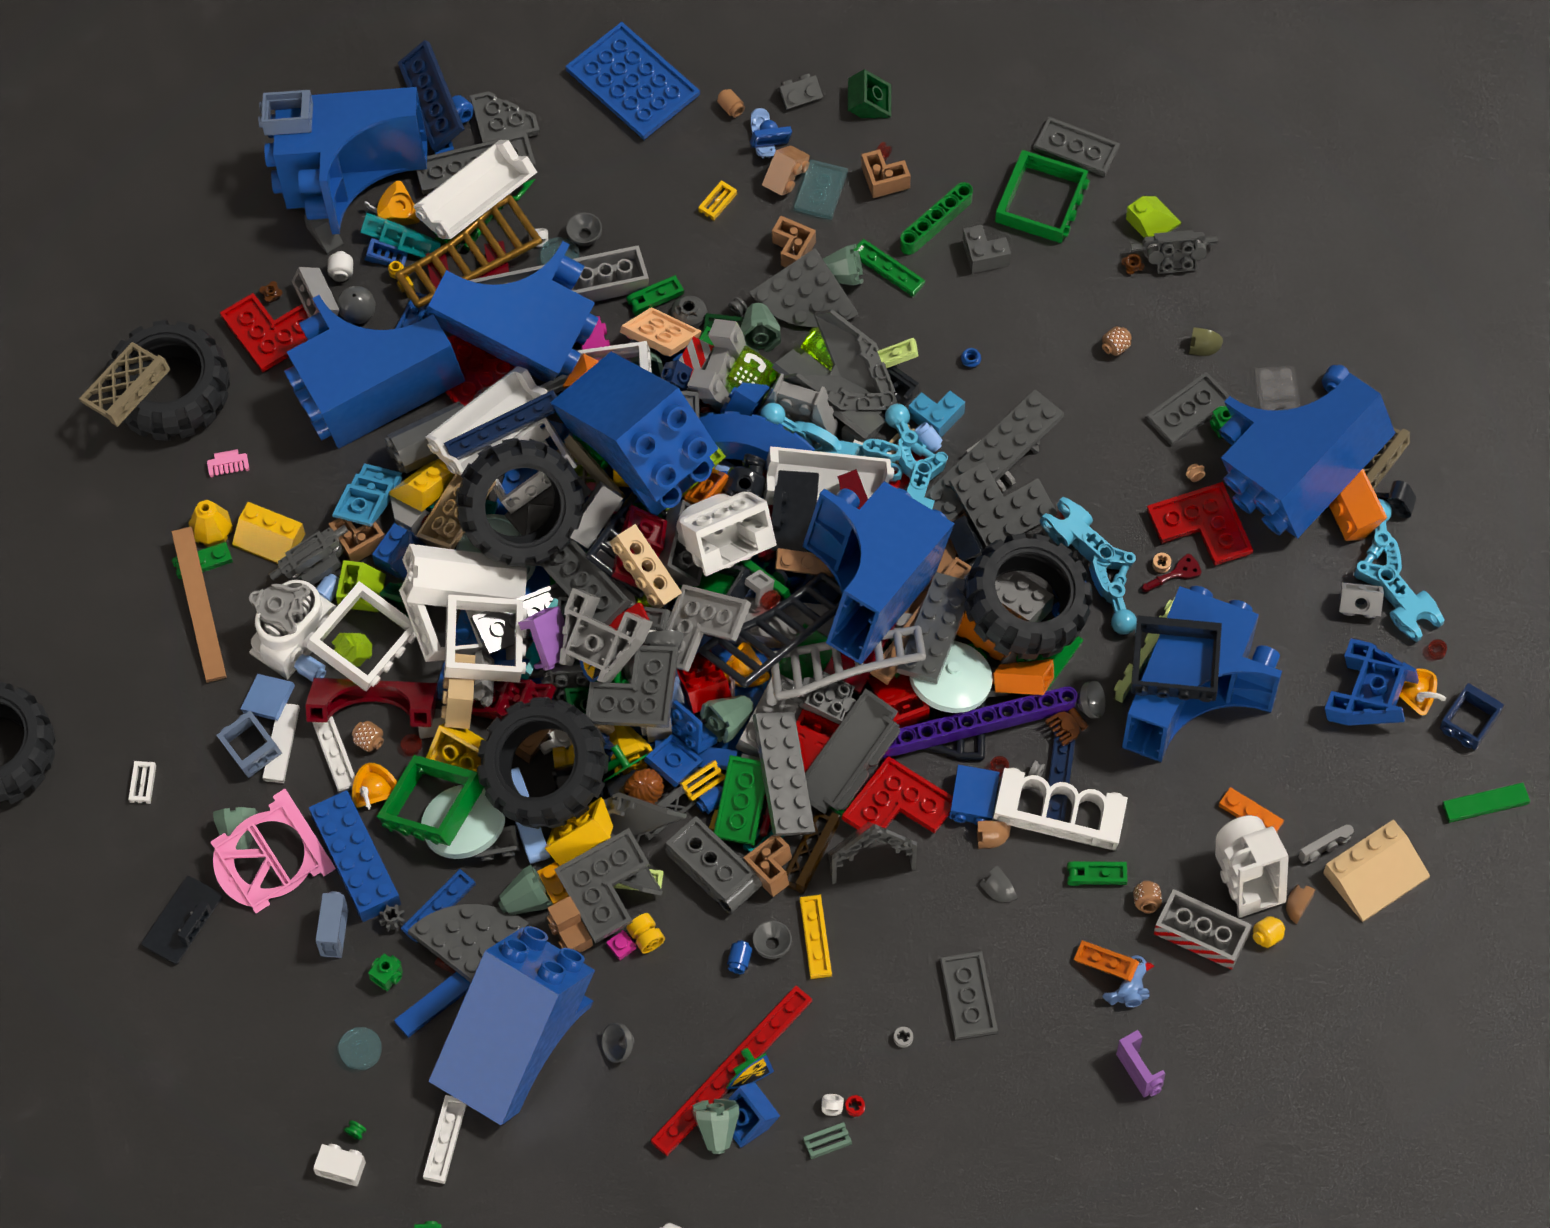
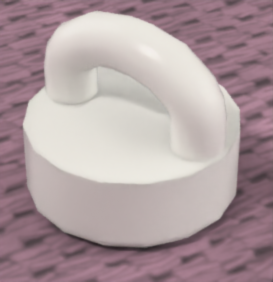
[528,228,548,247]
[821,1094,844,1116]

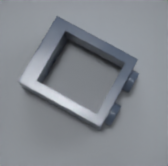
[258,90,313,136]
[216,711,282,778]
[316,891,349,958]

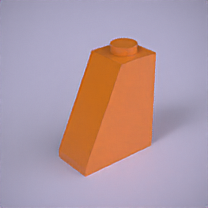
[992,659,1054,695]

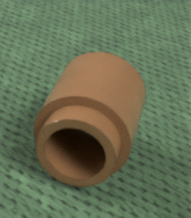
[717,89,745,118]

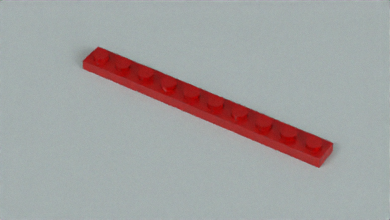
[651,986,812,1156]

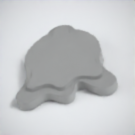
[249,584,310,634]

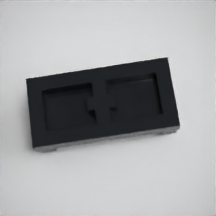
[887,366,919,406]
[950,516,984,562]

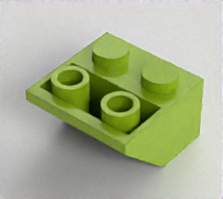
[336,560,386,612]

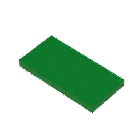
[714,755,766,846]

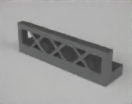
[644,768,709,840]

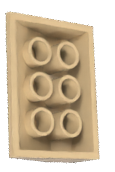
[416,474,497,549]
[1323,819,1430,922]

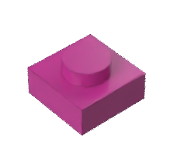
[606,930,637,961]

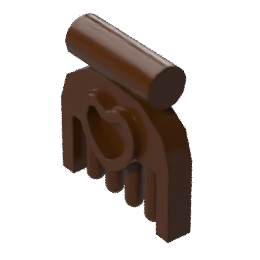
[1045,707,1088,746]

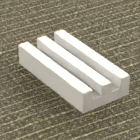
[128,761,156,804]

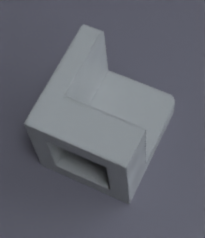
[745,570,775,607]

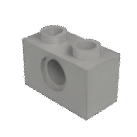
[1339,582,1384,618]

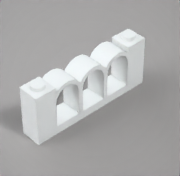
[992,768,1128,851]

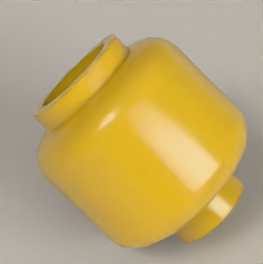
[1253,916,1285,948]

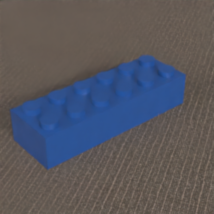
[309,790,401,922]

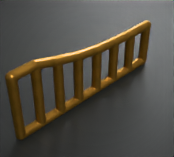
[395,194,542,308]

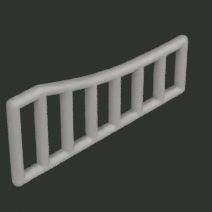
[771,625,926,700]

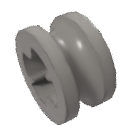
[1028,760,1046,777]
[894,1027,913,1048]

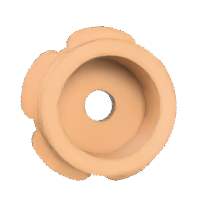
[1186,464,1205,482]

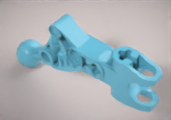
[760,402,903,481]
[885,404,948,510]
[1039,497,1137,635]
[1354,499,1445,642]

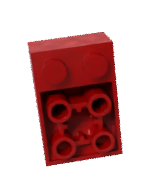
[676,650,732,714]
[867,674,930,728]
[796,709,840,773]

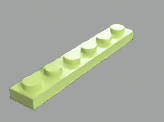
[1114,598,1175,703]

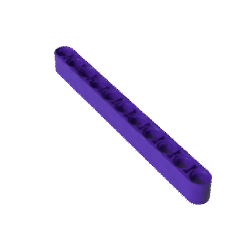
[881,687,1077,759]

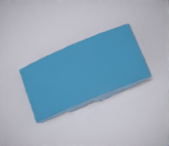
[332,463,403,527]

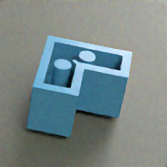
[908,391,965,437]

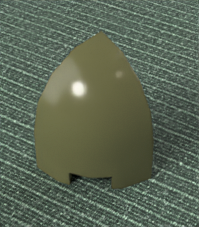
[1189,327,1223,356]

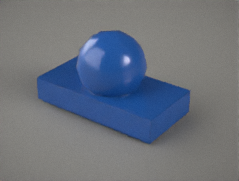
[750,120,792,147]

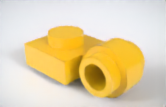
[388,261,415,298]

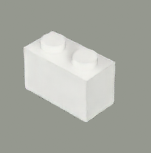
[313,1144,366,1187]

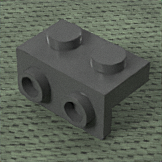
[777,73,823,109]
[475,825,520,861]

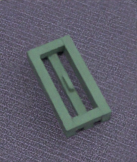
[803,1122,852,1159]

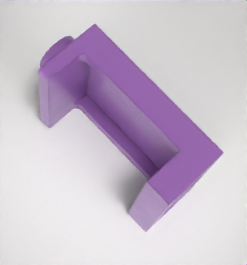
[518,606,565,671]
[1116,1030,1165,1097]

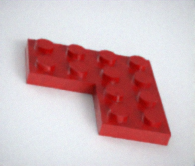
[220,293,309,373]
[1146,482,1253,566]
[841,756,953,834]

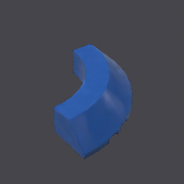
[699,411,815,470]

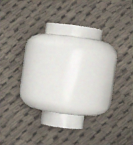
[327,251,353,282]

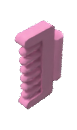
[207,449,249,478]

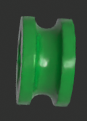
[344,1120,367,1140]

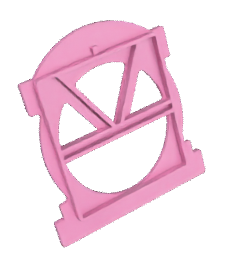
[210,789,336,913]

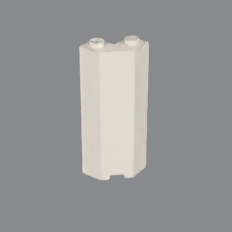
[413,140,537,239]
[426,366,548,476]
[763,446,894,505]
[401,544,527,607]

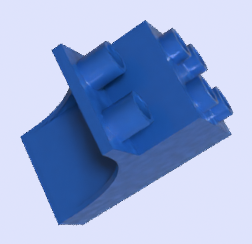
[264,87,428,234]
[422,241,599,383]
[284,295,465,449]
[550,351,719,516]
[1219,373,1395,539]
[802,481,954,664]
[1122,586,1282,762]
[429,926,595,1125]

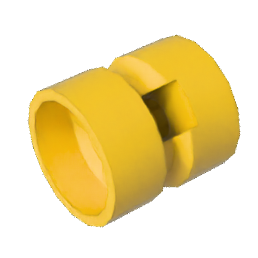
[552,745,575,768]
[626,913,665,954]

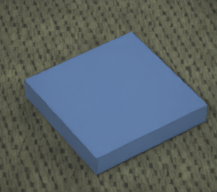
[241,674,295,721]

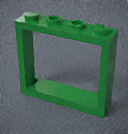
[995,150,1090,244]
[377,755,484,846]

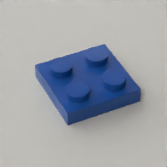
[644,734,703,787]

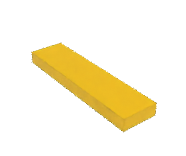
[800,895,832,979]

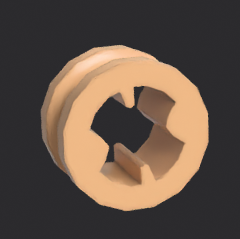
[1152,553,1171,574]

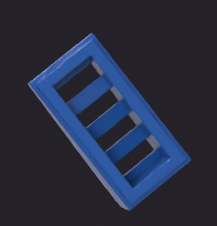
[364,238,408,266]

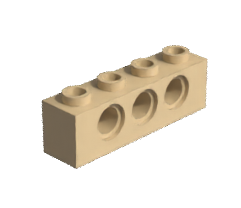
[609,524,682,608]

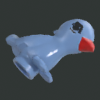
[1102,955,1154,1007]

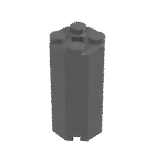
[384,401,464,474]

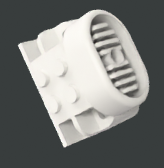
[676,492,776,576]
[249,580,336,680]
[1215,815,1288,918]

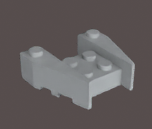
[687,319,754,411]
[756,373,838,450]
[559,588,653,683]

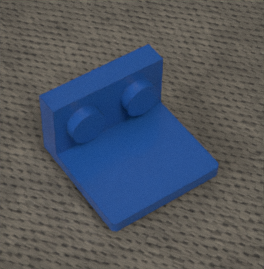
[671,700,718,754]

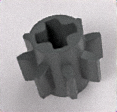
[379,905,405,932]

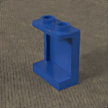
[949,765,1000,825]

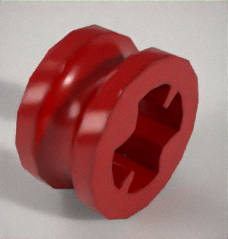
[845,1095,865,1117]

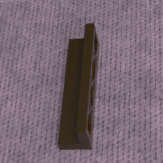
[786,811,840,894]

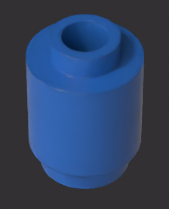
[696,785,723,814]
[727,941,752,974]

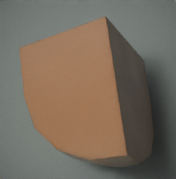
[977,821,1011,849]
[1286,885,1316,924]

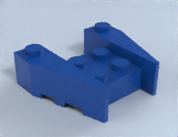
[1325,638,1419,725]

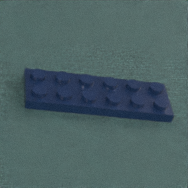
[398,40,465,152]

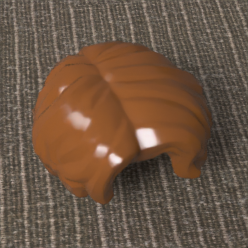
[624,768,664,804]

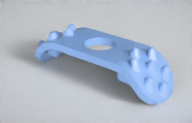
[750,108,776,159]

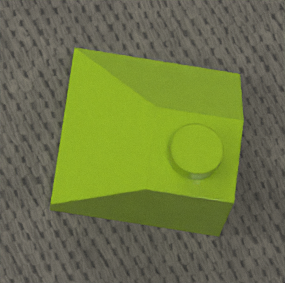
[1126,196,1181,237]

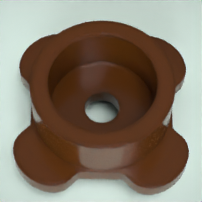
[1121,254,1144,275]
[259,281,283,302]

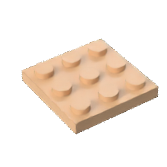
[620,307,701,357]

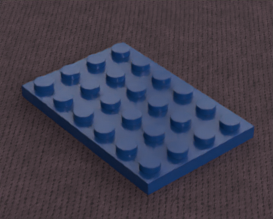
[565,22,700,140]

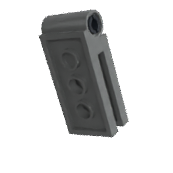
[665,816,762,914]

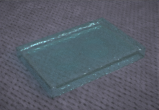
[794,159,848,220]

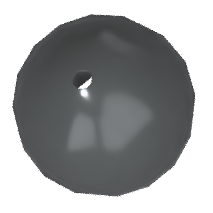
[337,286,376,325]

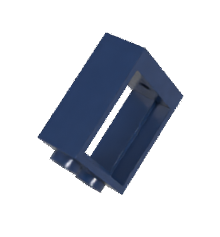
[1439,683,1504,751]

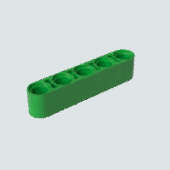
[900,182,973,255]

